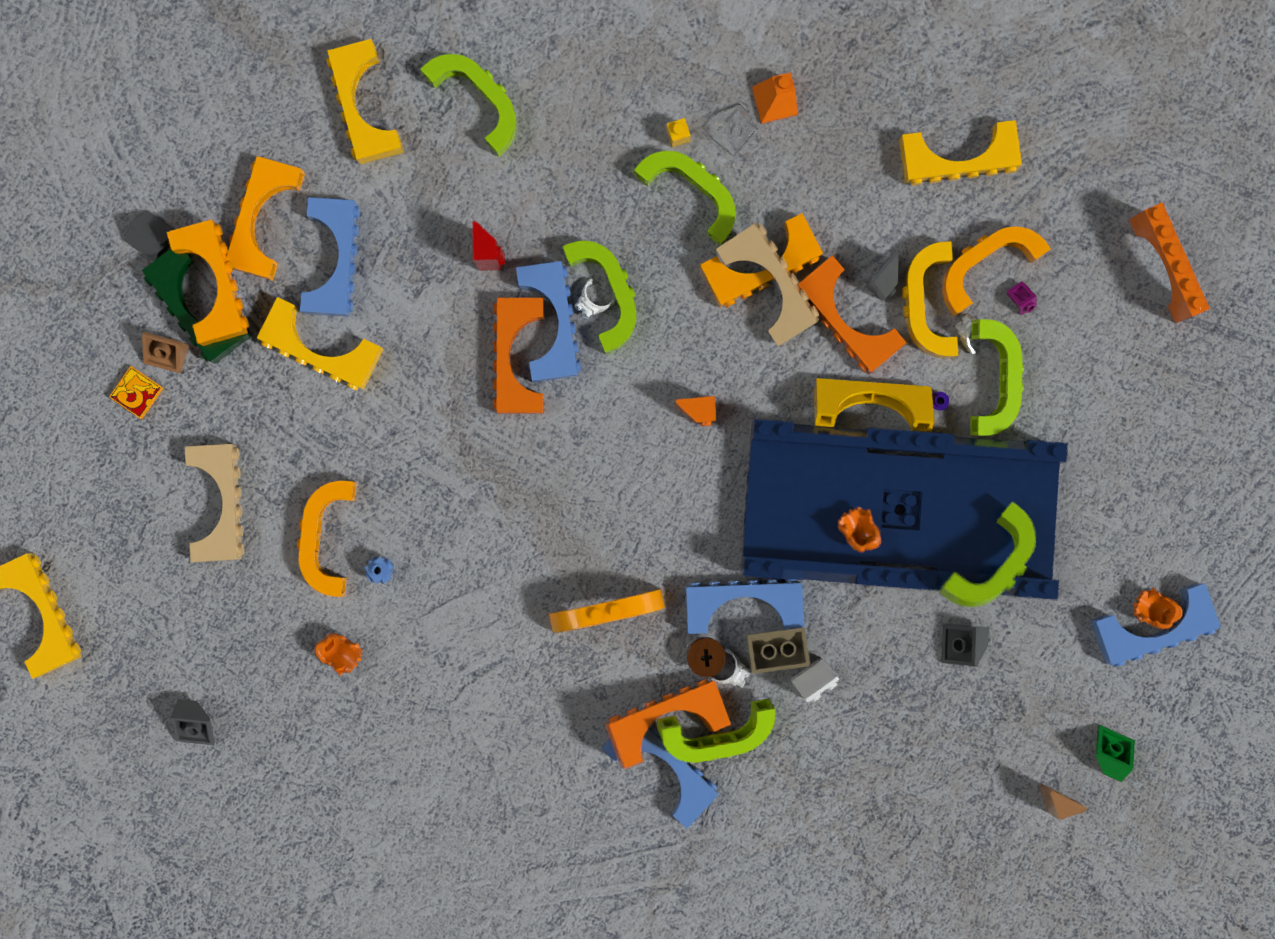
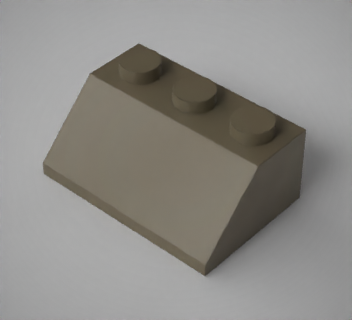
[747,627,810,674]

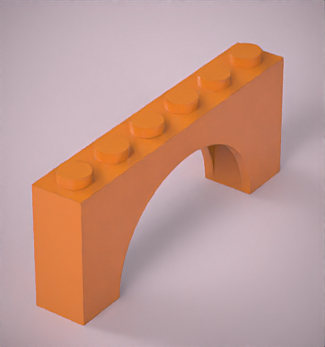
[1129,202,1210,323]
[797,255,907,374]
[493,298,544,414]
[604,678,731,769]

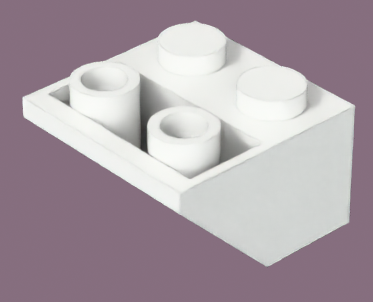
[790,657,839,703]

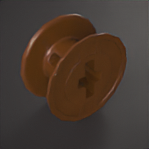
[687,637,726,677]

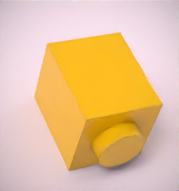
[666,118,691,147]

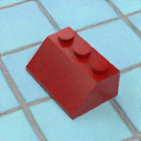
[472,221,505,271]

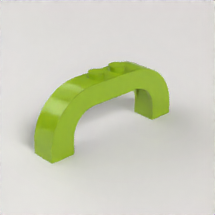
[420,54,517,157]
[634,151,736,246]
[562,241,636,354]
[970,319,1024,436]
[939,502,1036,607]
[657,698,775,763]

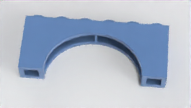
[300,197,360,317]
[516,261,581,383]
[686,579,804,634]
[1090,583,1221,667]
[601,727,719,829]

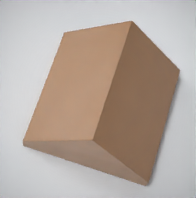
[142,332,189,373]
[1039,783,1087,820]

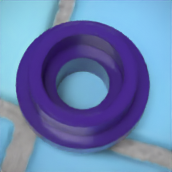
[932,392,949,411]

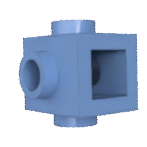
[365,556,395,585]

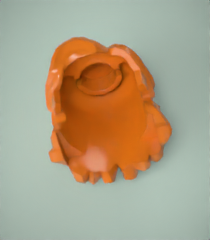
[838,507,881,552]
[1133,588,1182,629]
[315,633,362,675]

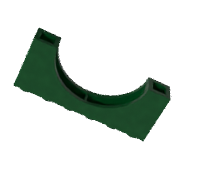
[141,249,252,364]

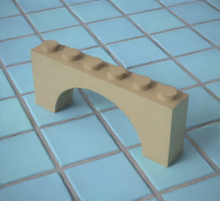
[716,222,819,346]
[185,444,245,562]

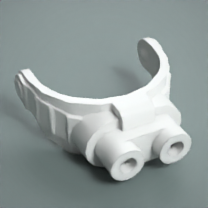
[574,279,615,318]
[955,314,977,355]
[710,648,751,687]

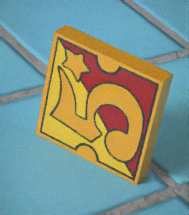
[109,366,164,419]

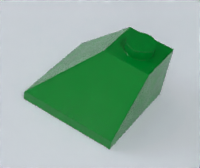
[1096,725,1135,782]

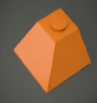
[752,72,798,124]
[675,396,716,427]

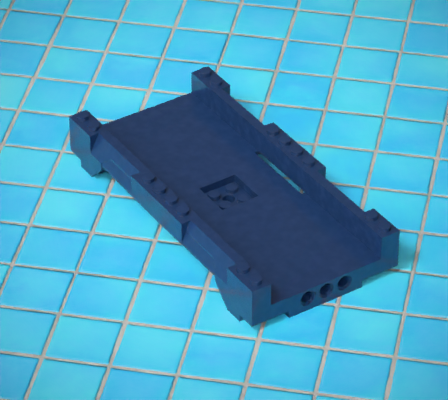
[741,419,1068,600]

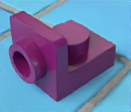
[1007,281,1037,316]

